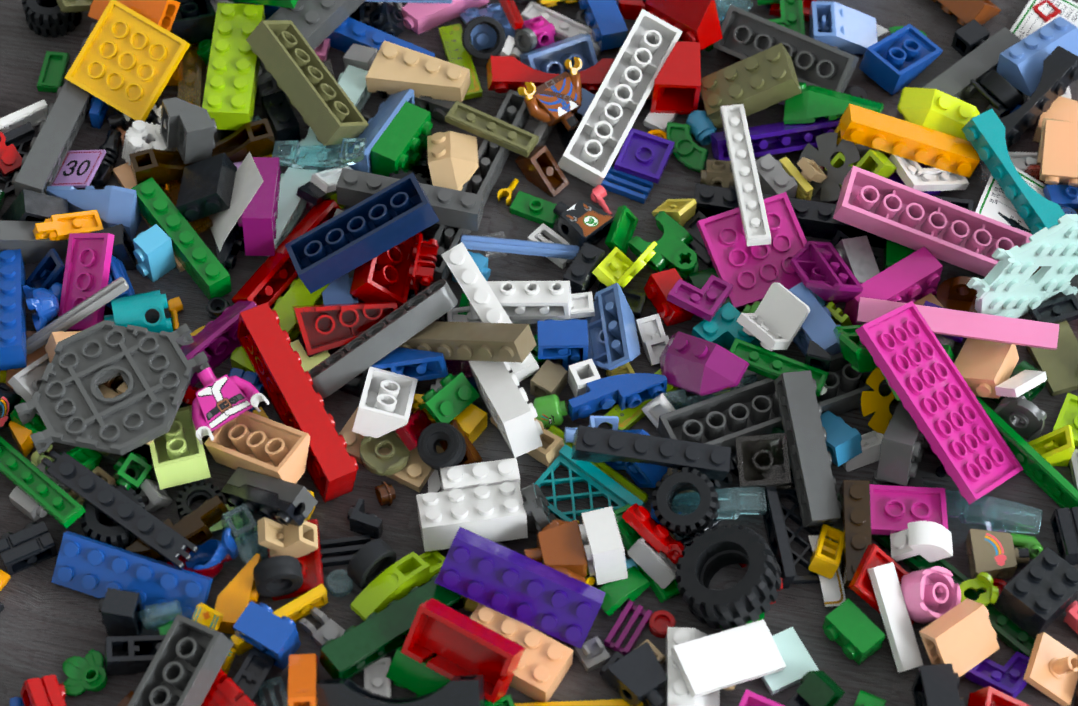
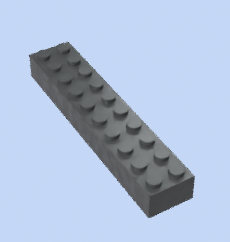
[658,352,891,453]

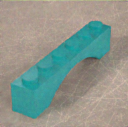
[962,109,1066,235]

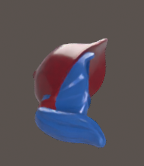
[167,528,238,578]

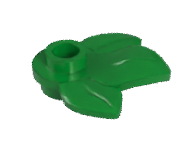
[62,649,107,696]

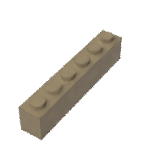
[399,321,537,363]

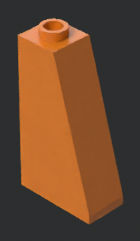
[88,0,180,32]

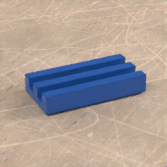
[601,167,653,204]

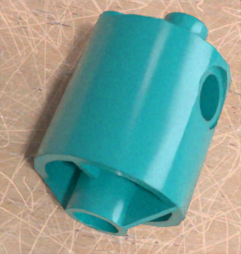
[104,290,173,333]

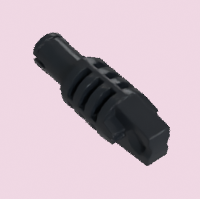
[91,130,122,186]

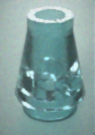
[140,599,182,631]

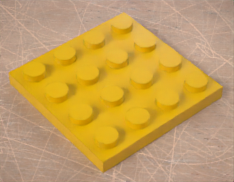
[65,0,190,122]

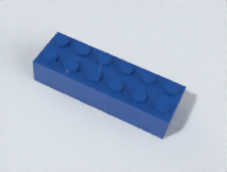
[0,249,27,371]

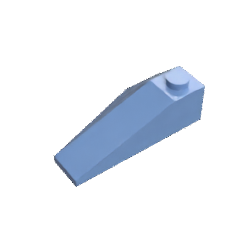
[46,185,142,241]

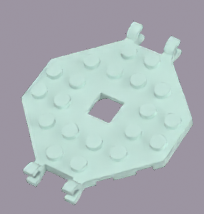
[966,214,1078,318]

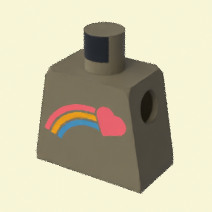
[965,529,1029,580]

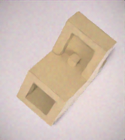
[257,517,318,558]

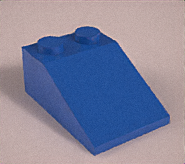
[859,24,943,95]

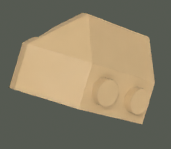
[427,131,479,191]

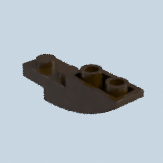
[125,495,230,560]

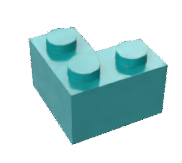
[692,302,761,350]

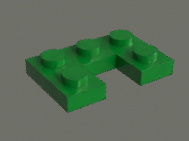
[757,0,805,35]

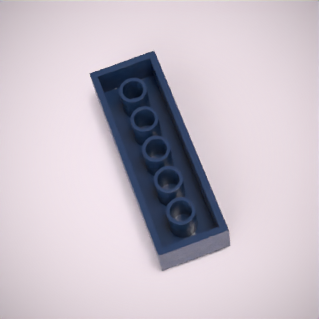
[285,173,439,293]

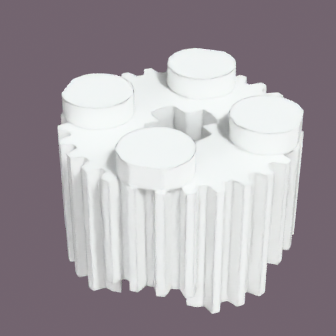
[122,120,171,165]

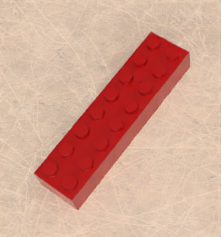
[237,302,358,503]

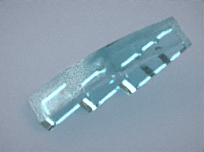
[672,487,767,519]
[945,490,1043,534]

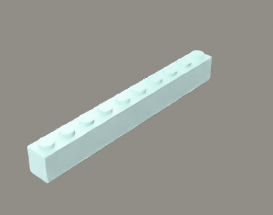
[267,65,372,257]

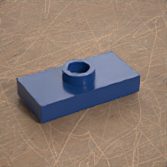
[89,95,110,129]
[1043,185,1078,209]

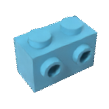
[133,224,176,282]

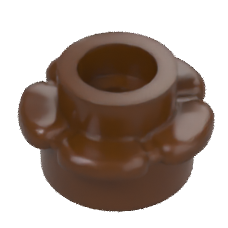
[375,481,396,506]

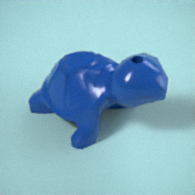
[22,282,63,332]

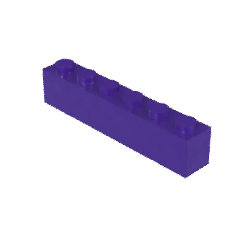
[711,116,841,161]

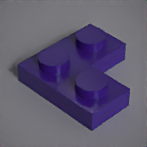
[965,652,1030,698]

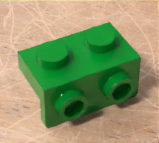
[418,372,480,423]

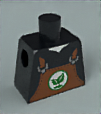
[553,200,614,250]

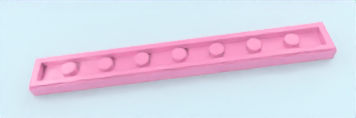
[856,297,1060,350]

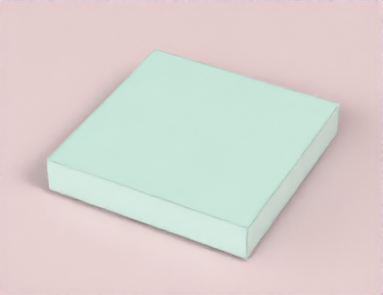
[761,627,819,695]

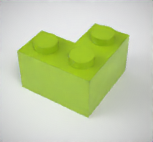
[825,149,897,187]

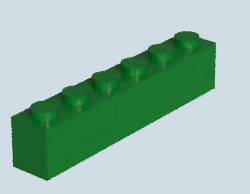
[131,177,232,301]

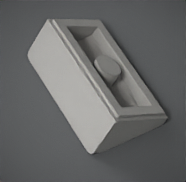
[627,537,678,589]

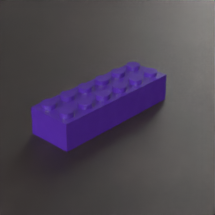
[435,527,606,649]

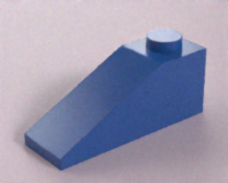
[371,347,449,381]

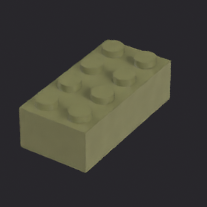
[700,43,802,129]

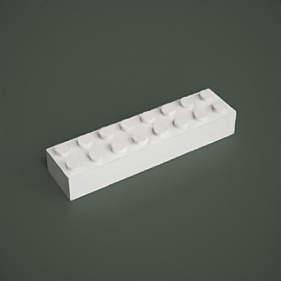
[558,9,683,187]

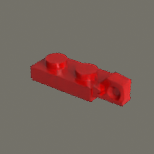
[622,503,685,564]

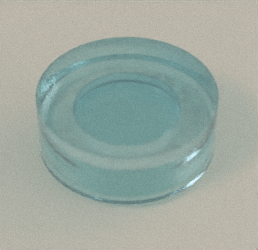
[326,569,353,597]

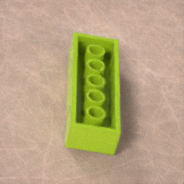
[202,3,265,130]

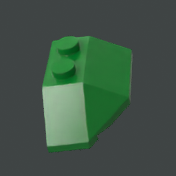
[833,325,877,373]

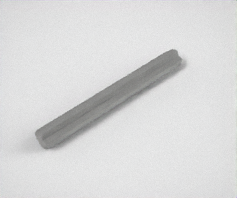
[27,277,129,355]

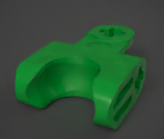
[628,211,699,280]

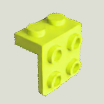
[592,241,657,288]

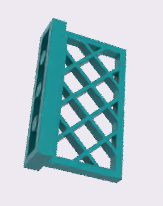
[534,444,645,522]

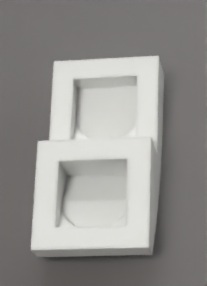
[635,314,669,366]

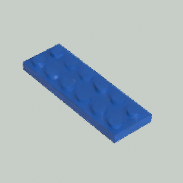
[51,531,213,621]

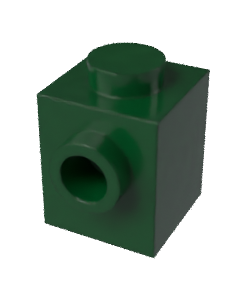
[796,671,846,706]

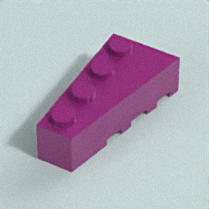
[238,157,281,256]

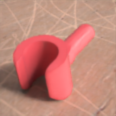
[590,185,612,215]

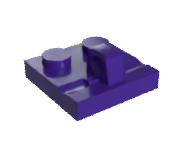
[614,128,675,184]

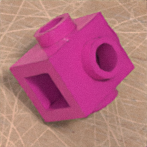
[522,16,556,50]

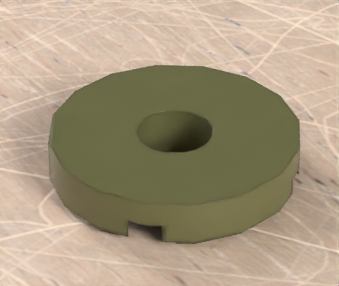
[360,430,410,476]

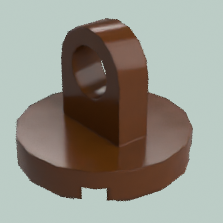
[935,276,978,313]

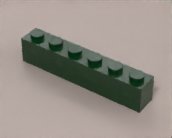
[319,573,467,679]

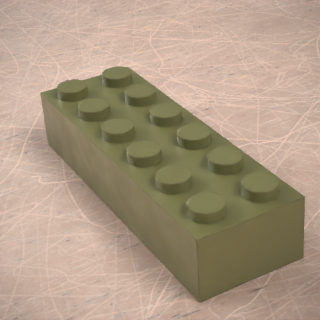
[246,20,369,146]

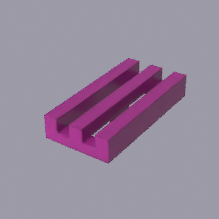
[604,600,653,656]

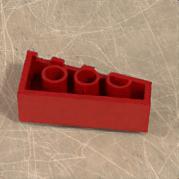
[292,301,398,356]

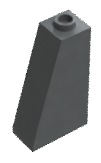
[0,220,69,264]

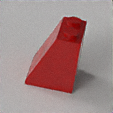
[650,41,701,114]

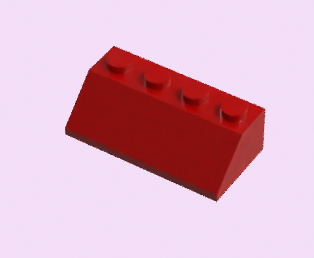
[645,0,723,50]
[350,232,421,307]

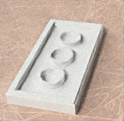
[670,619,786,698]

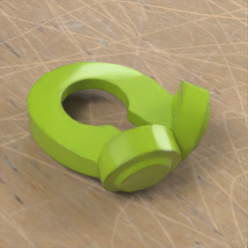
[959,572,999,606]

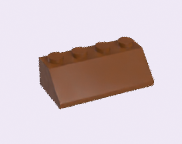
[932,0,1001,26]

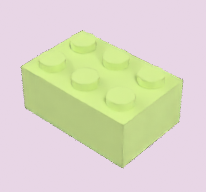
[149,405,211,490]

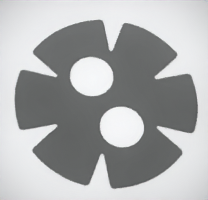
[799,132,860,202]

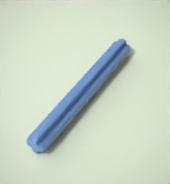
[460,234,579,259]

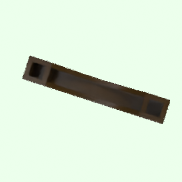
[129,118,276,185]

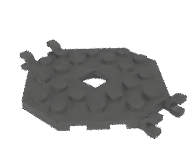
[14,320,211,455]

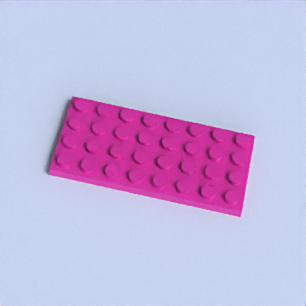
[855,301,1023,505]

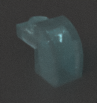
[221,503,269,566]

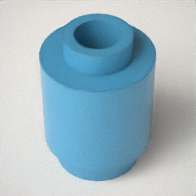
[686,110,716,145]

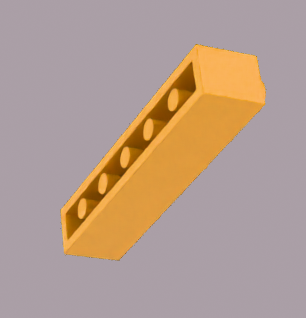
[839,103,980,178]

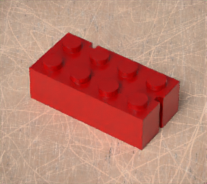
[401,598,525,703]

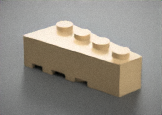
[365,41,471,102]

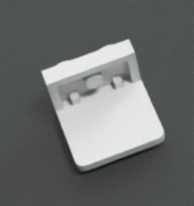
[737,282,810,351]

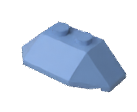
[585,283,641,370]

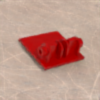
[409,234,439,295]

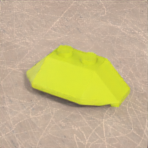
[897,87,980,140]

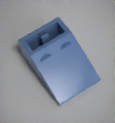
[809,1,878,54]

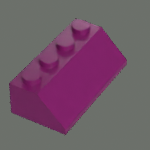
[180,301,257,386]

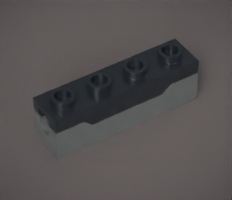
[221,467,318,527]

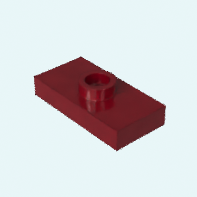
[395,408,432,451]

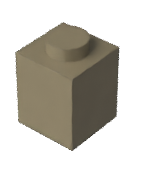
[530,360,568,397]

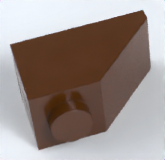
[515,145,569,197]

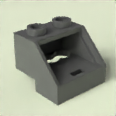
[160,97,217,165]

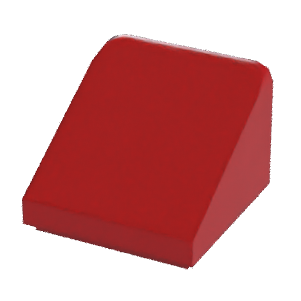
[618,0,645,20]

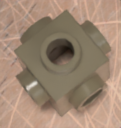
[700,159,734,188]

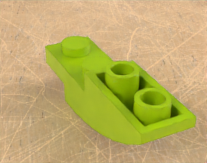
[351,550,445,621]

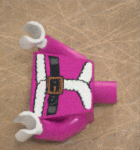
[192,367,269,445]

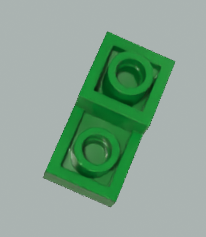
[599,566,651,616]

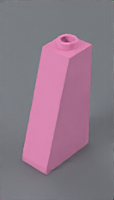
[401,0,490,35]

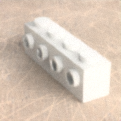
[470,280,572,320]

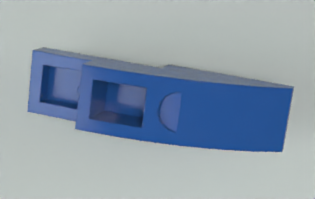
[568,373,668,421]

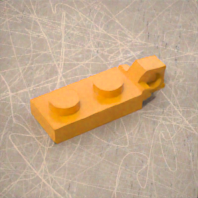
[33,210,104,241]

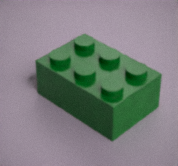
[371,101,433,177]

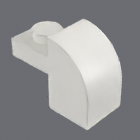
[890,521,953,563]

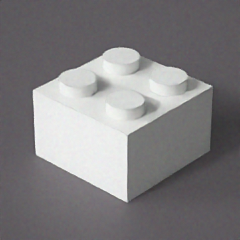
[579,506,628,585]

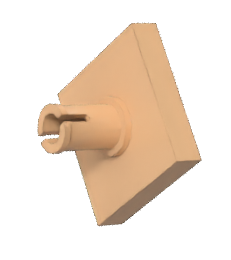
[1023,632,1078,706]

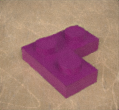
[667,275,733,322]

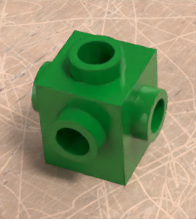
[112,452,152,491]

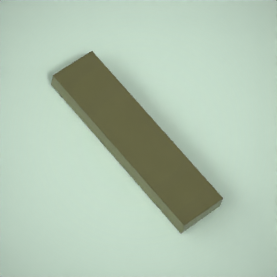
[445,101,539,158]

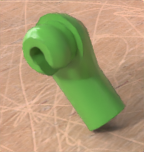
[1010,532,1044,559]

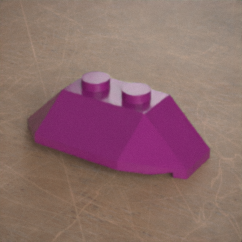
[790,241,863,304]
[660,331,749,396]

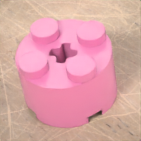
[900,566,961,623]

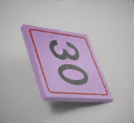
[52,150,106,188]

